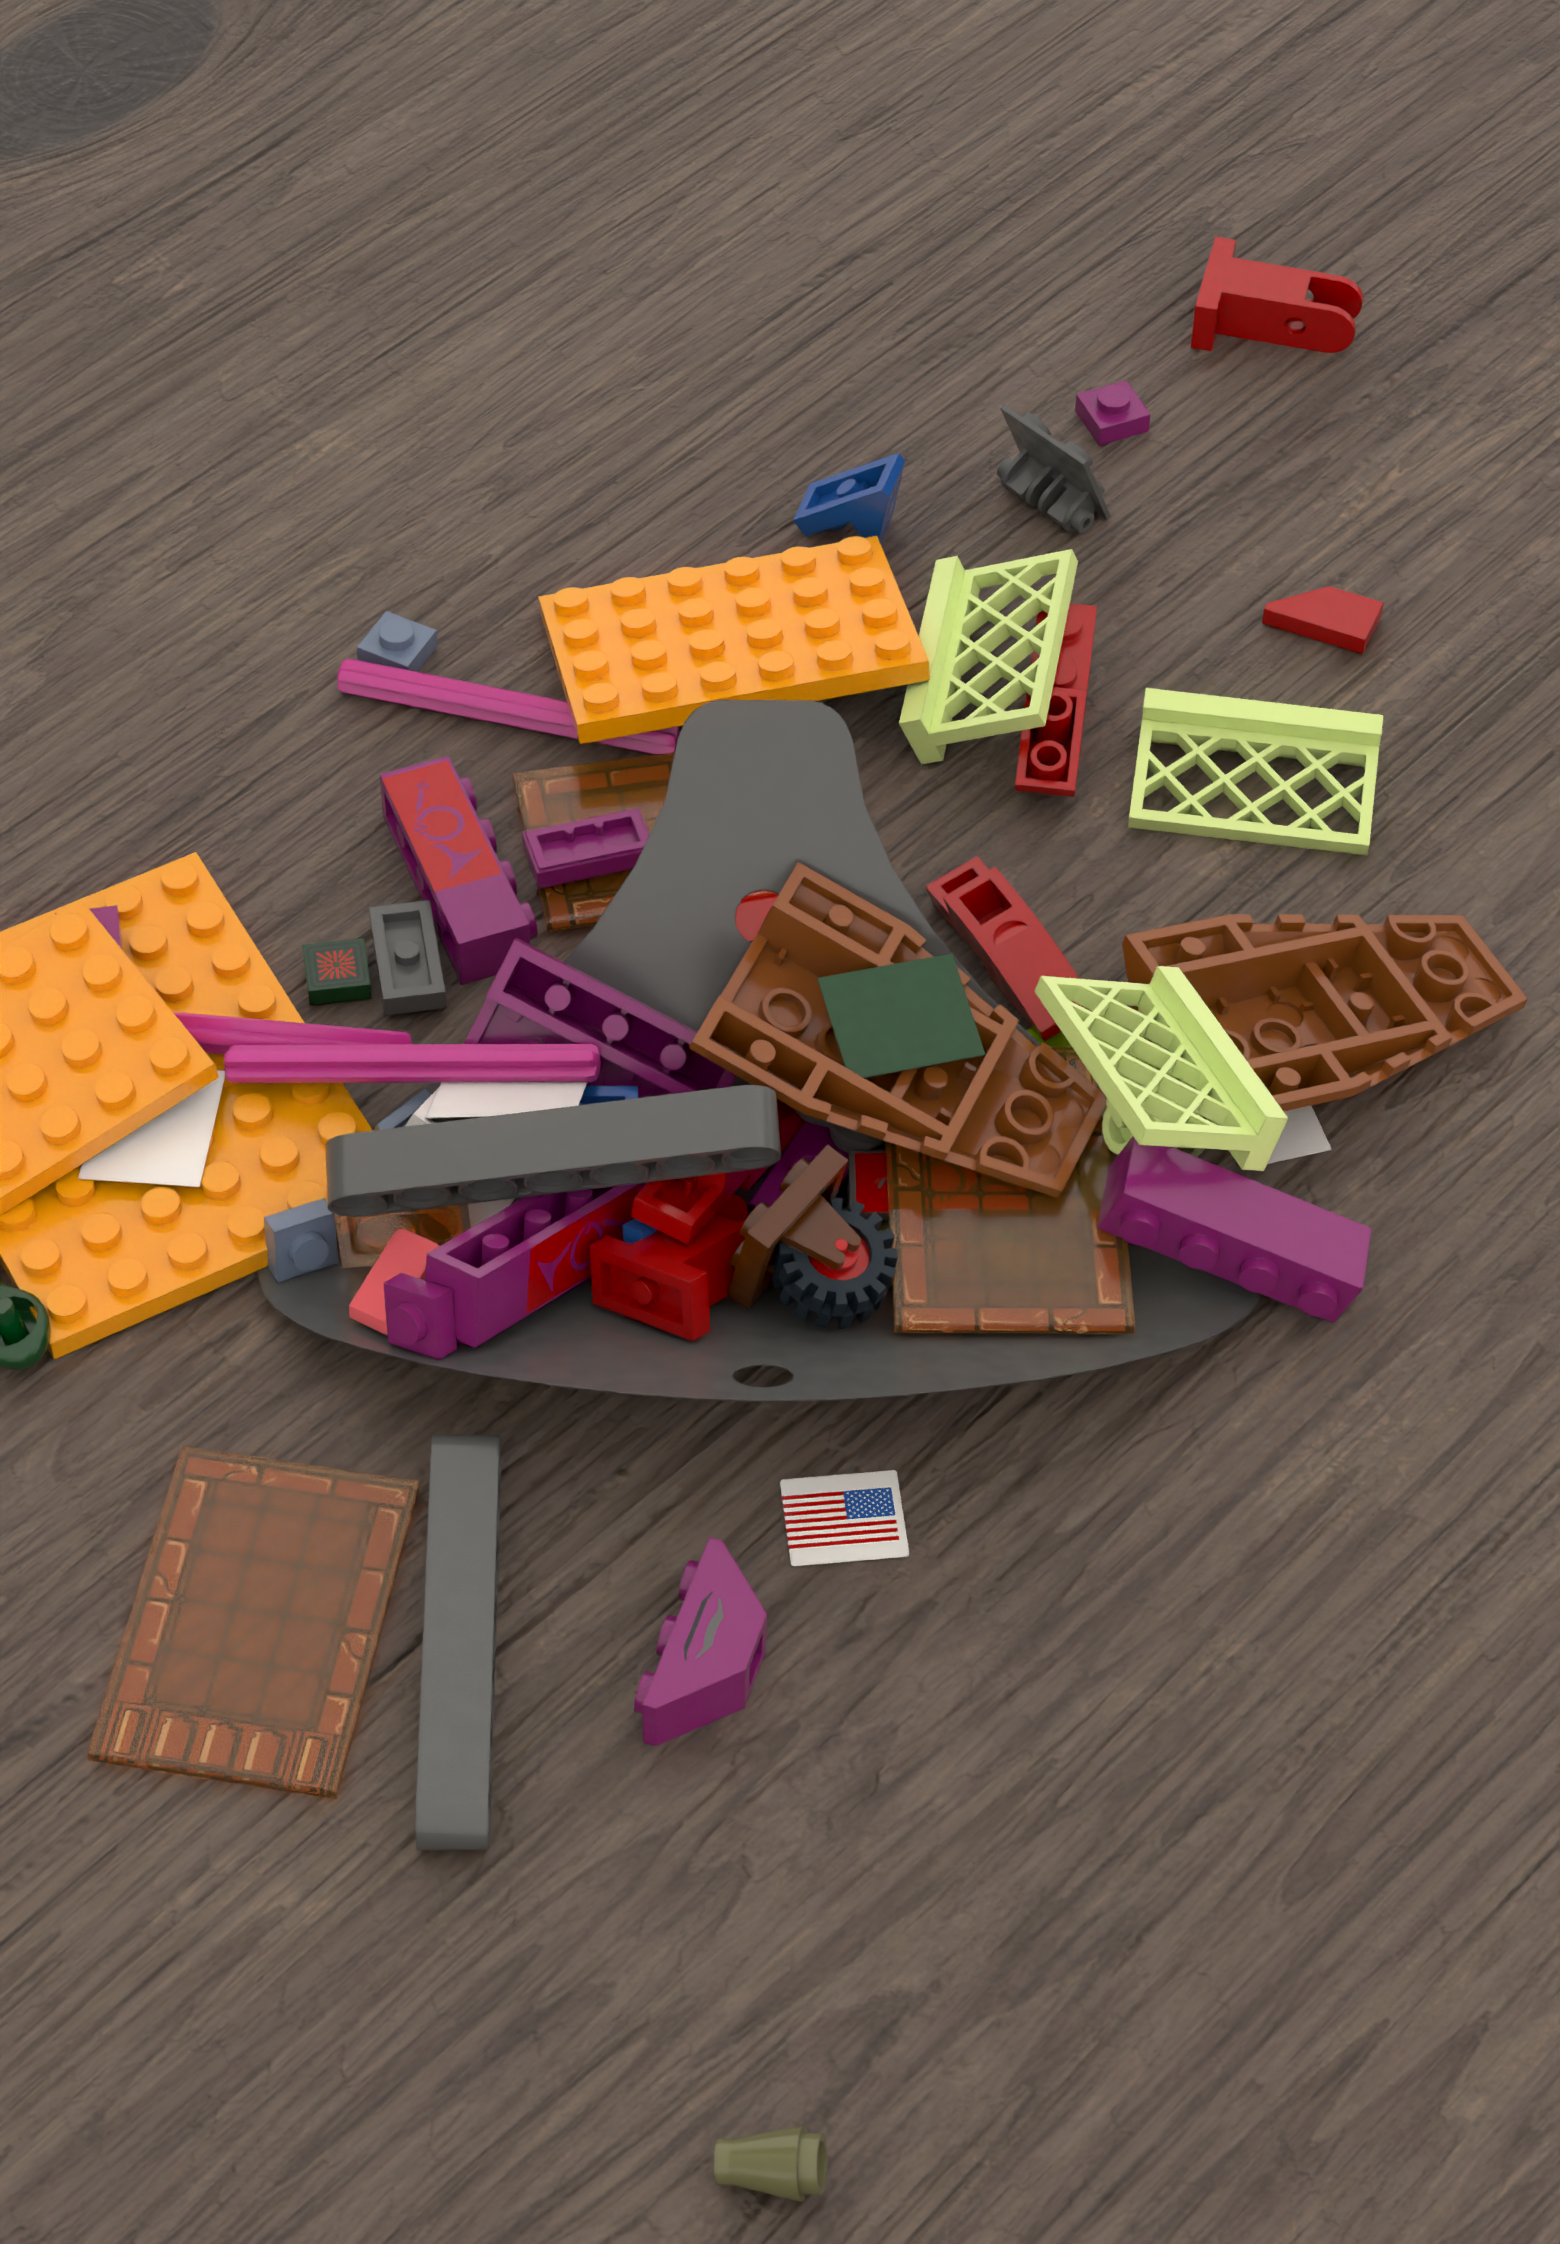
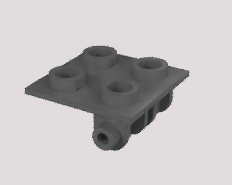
[997,404,1111,533]

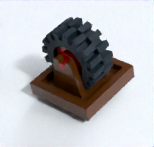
[727,1144,898,1329]

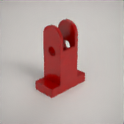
[1191,236,1363,353]
[589,1194,748,1341]

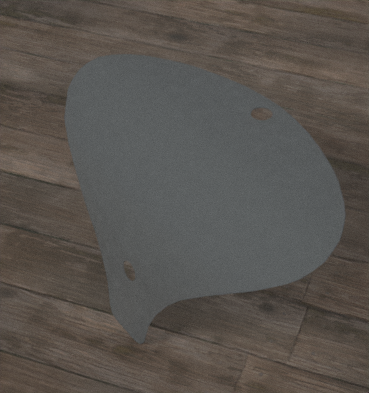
[257,700,1261,1401]

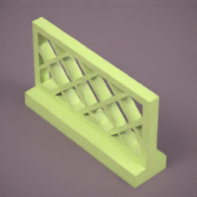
[899,549,1078,765]
[1128,688,1383,856]
[1034,966,1288,1171]

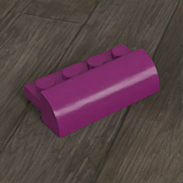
[464,938,736,1098]

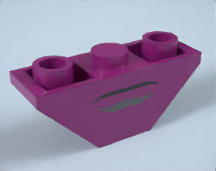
[634,1537,767,1746]

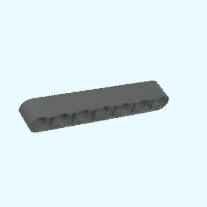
[325,1085,781,1217]
[416,1435,501,1850]

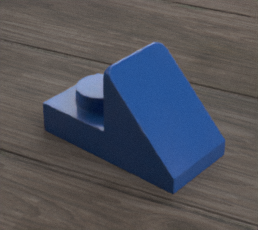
[793,453,905,544]

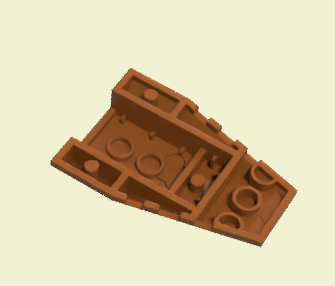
[689,862,1107,1198]
[1122,914,1528,1119]

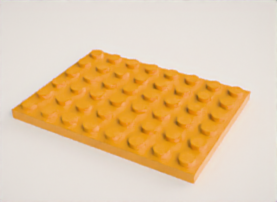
[0,852,386,1360]

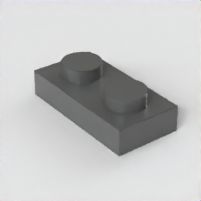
[369,900,447,1015]

